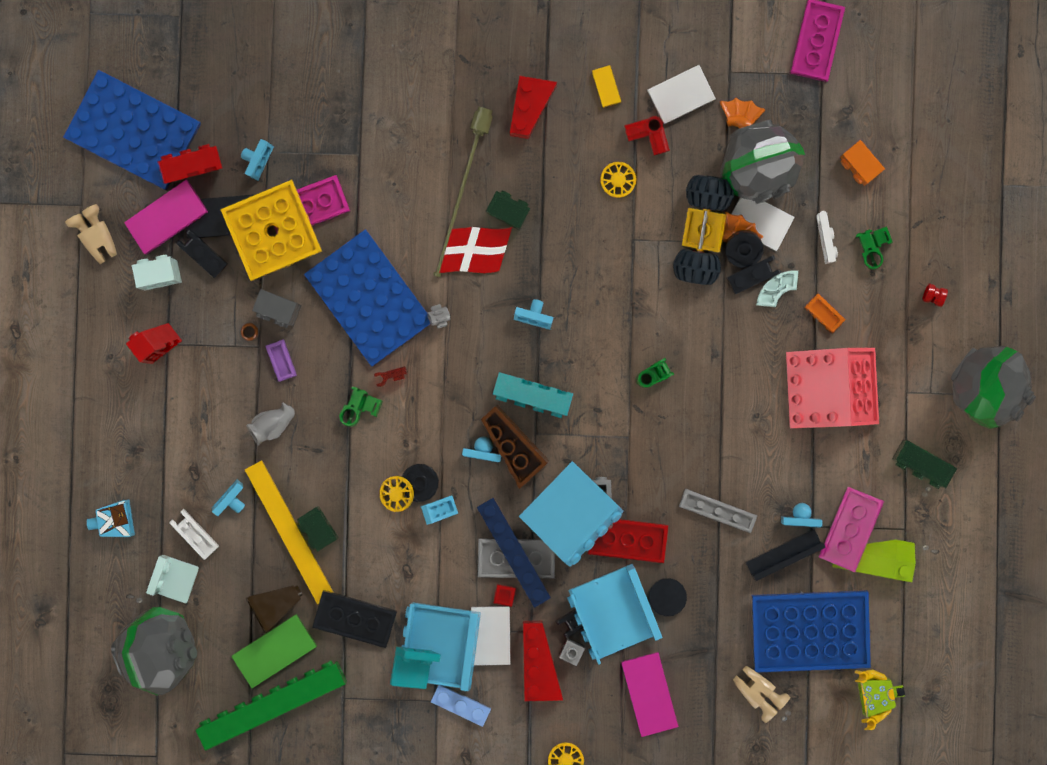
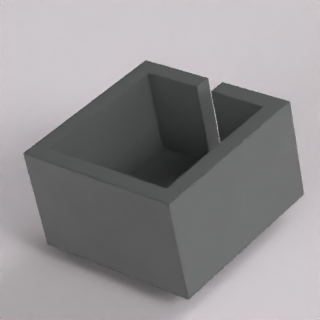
[252,289,302,328]

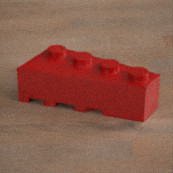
[523,620,563,701]

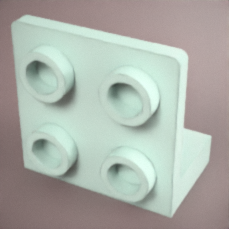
[146,555,199,603]

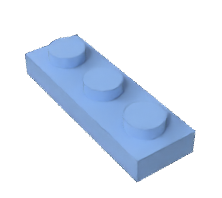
[431,685,491,727]

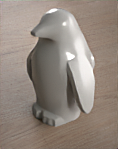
[246,402,295,446]

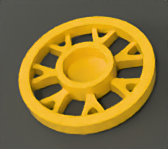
[600,162,636,198]
[380,476,414,512]
[548,742,584,765]

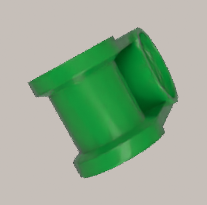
[636,358,674,388]

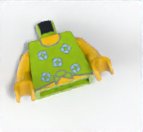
[855,669,905,730]

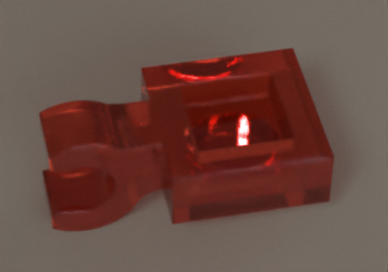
[374,366,408,387]

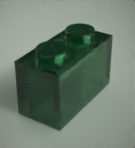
[486,190,530,231]
[297,506,339,552]

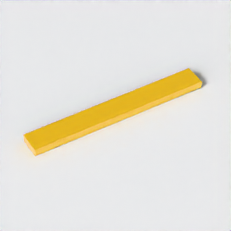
[245,460,334,604]

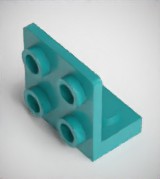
[390,646,441,689]

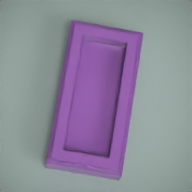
[266,339,297,382]

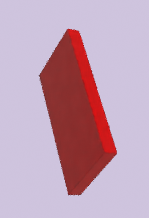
[588,519,669,563]

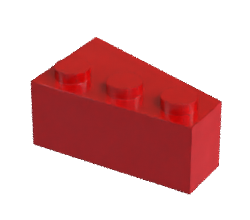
[510,76,557,139]
[158,144,222,184]
[126,323,182,364]

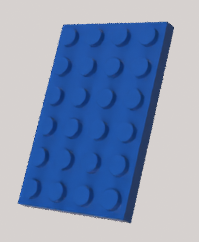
[63,70,201,190]
[304,229,430,367]
[752,590,871,672]

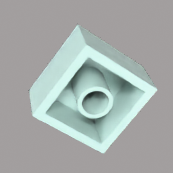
[132,255,182,291]

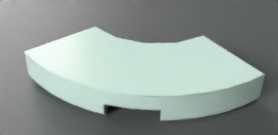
[756,271,798,307]

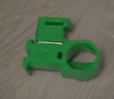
[855,226,893,270]
[339,387,383,427]

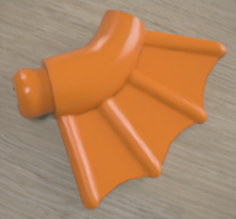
[720,98,765,129]
[722,211,763,242]

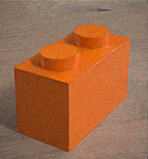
[840,140,885,186]

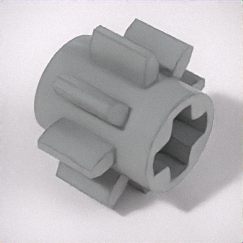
[427,304,450,329]

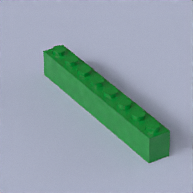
[196,660,347,751]

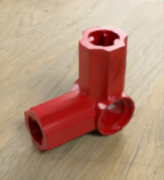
[624,116,670,156]

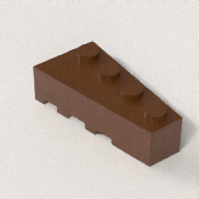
[481,404,549,489]

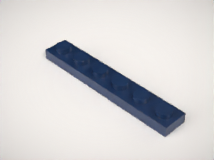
[477,498,551,608]

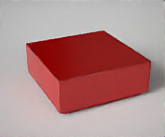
[493,584,516,607]

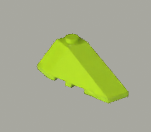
[832,539,916,582]

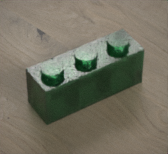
[892,440,957,490]

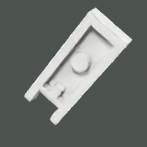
[816,211,838,264]
[169,509,219,560]

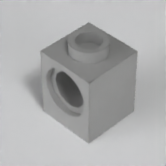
[559,638,585,666]

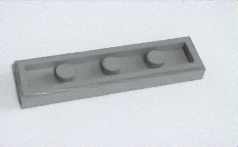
[679,489,758,533]

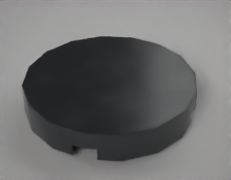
[725,230,764,268]
[401,464,439,502]
[649,578,687,616]

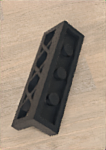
[745,529,826,581]

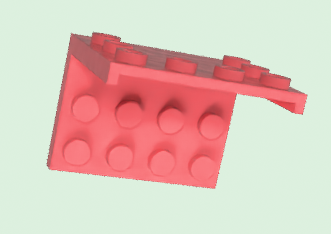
[786,348,879,428]

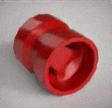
[922,283,948,307]

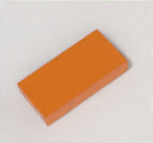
[804,293,846,334]

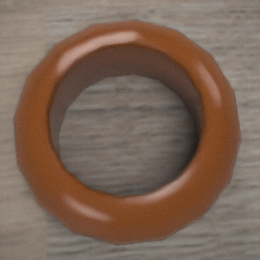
[241,323,258,341]

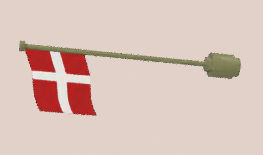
[433,107,512,277]

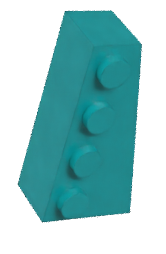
[493,372,574,418]

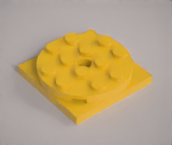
[220,180,322,281]

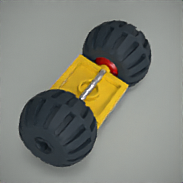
[673,175,734,285]

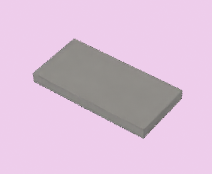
[478,538,555,579]

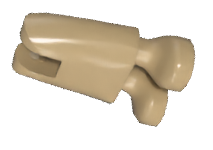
[65,204,117,264]
[733,666,790,723]

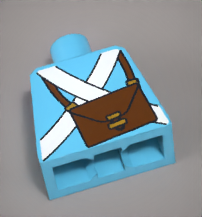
[87,499,135,537]

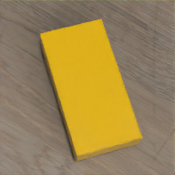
[592,65,621,108]

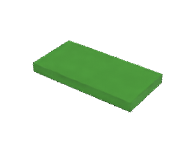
[231,614,317,688]

